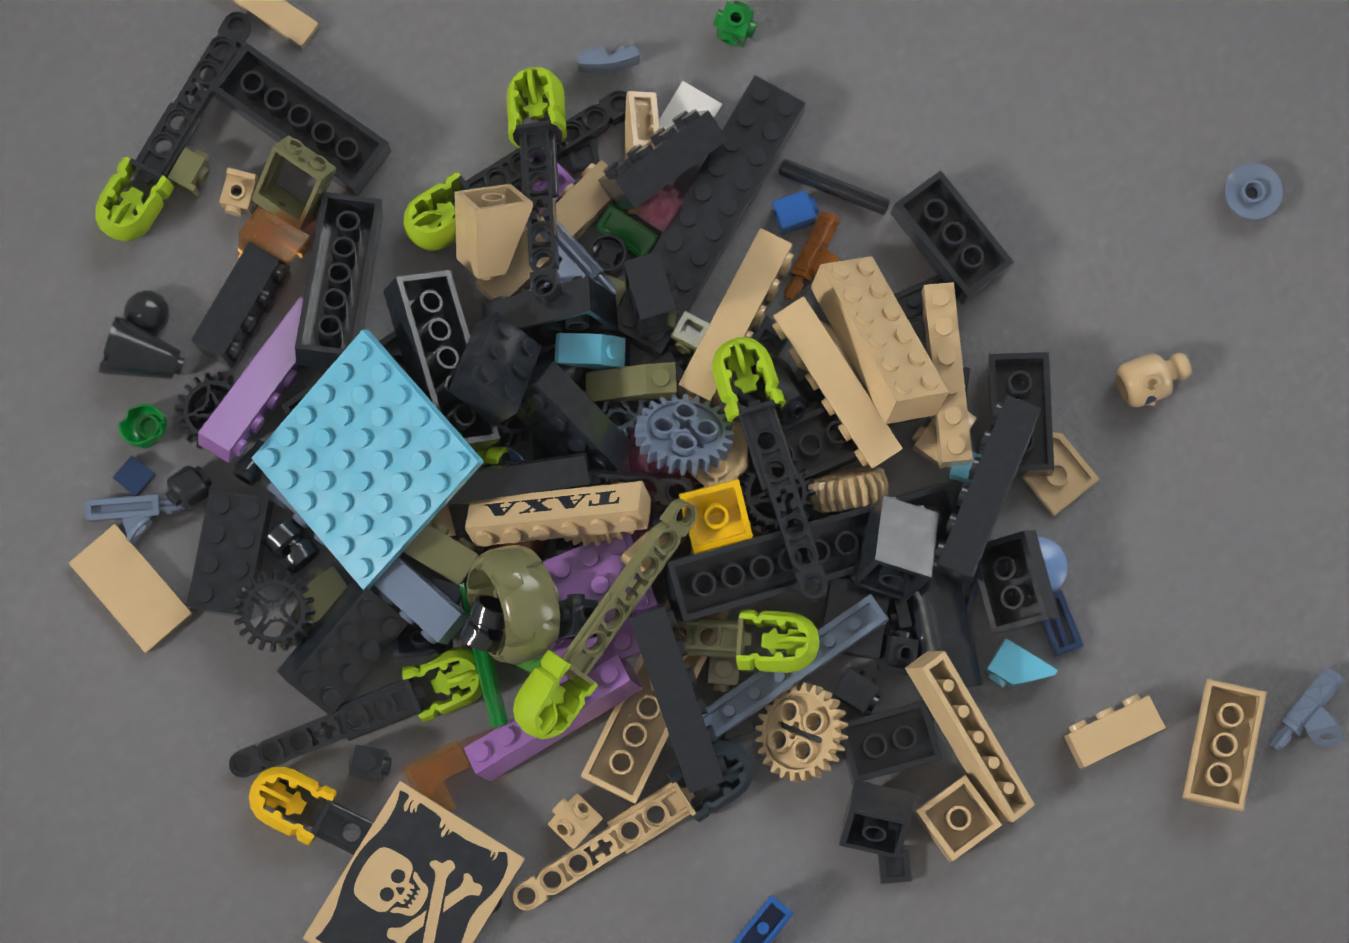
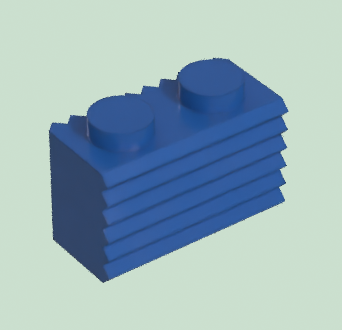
[732,896,794,943]

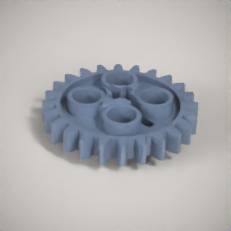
[634,394,734,476]

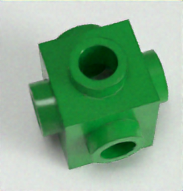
[713,1,757,48]

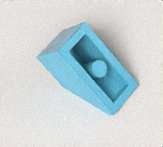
[555,333,626,371]
[984,638,1058,688]

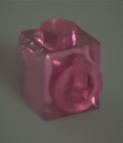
[638,184,683,232]

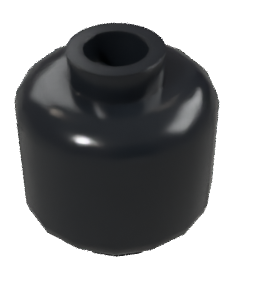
[165,465,212,510]

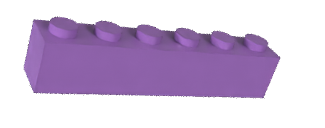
[198,297,303,463]
[464,655,643,782]

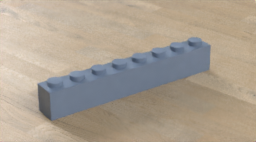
[266,482,470,645]

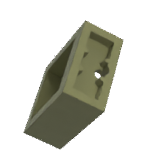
[251,135,337,232]

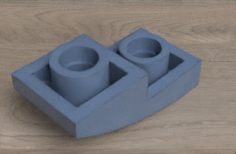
[577,45,640,73]

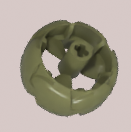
[467,545,560,664]

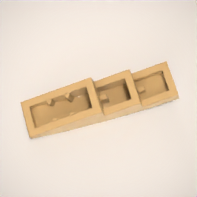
[625,91,660,214]

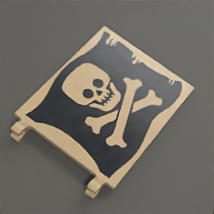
[302,780,525,943]

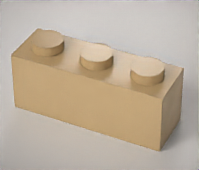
[1064,693,1166,768]

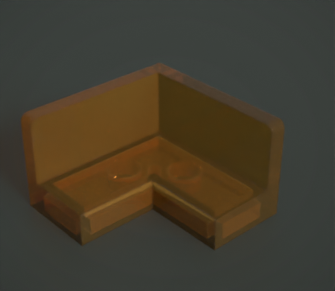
[238,206,309,264]
[401,739,470,812]

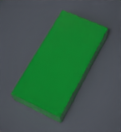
[594,203,660,257]

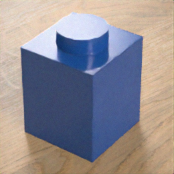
[772,190,819,235]

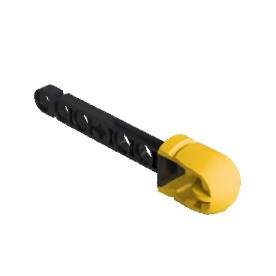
[249,766,502,914]

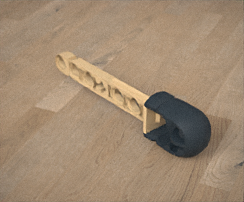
[513,741,754,910]

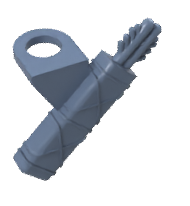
[540,221,617,295]
[85,494,185,545]
[1269,667,1344,751]

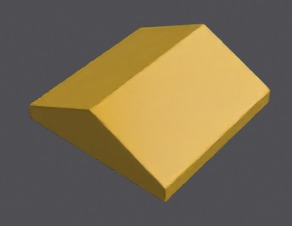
[679,478,753,554]

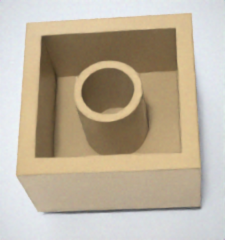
[913,775,1002,862]

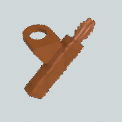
[784,211,842,301]

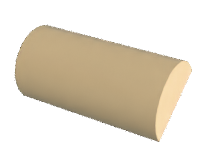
[1182,679,1267,812]

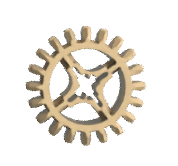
[808,467,889,512]

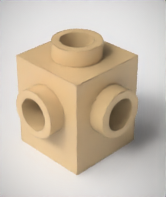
[547,793,603,850]

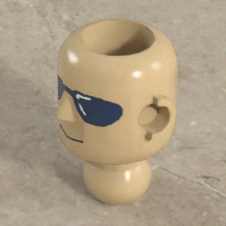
[1115,353,1192,407]

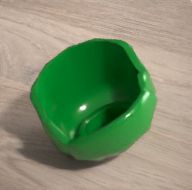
[118,403,167,449]

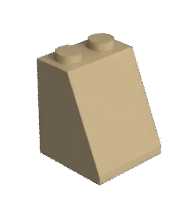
[455,184,533,280]

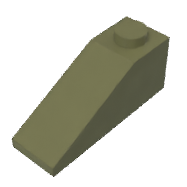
[585,362,677,403]
[276,566,348,650]

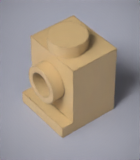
[219,168,259,217]

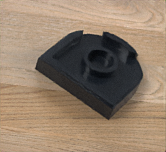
[392,622,454,668]

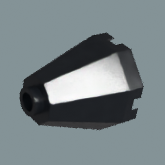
[734,350,807,423]

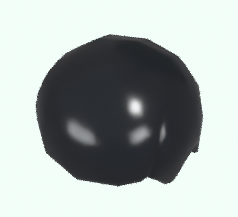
[123,290,169,336]

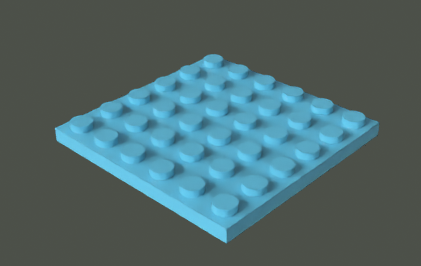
[252,330,484,590]

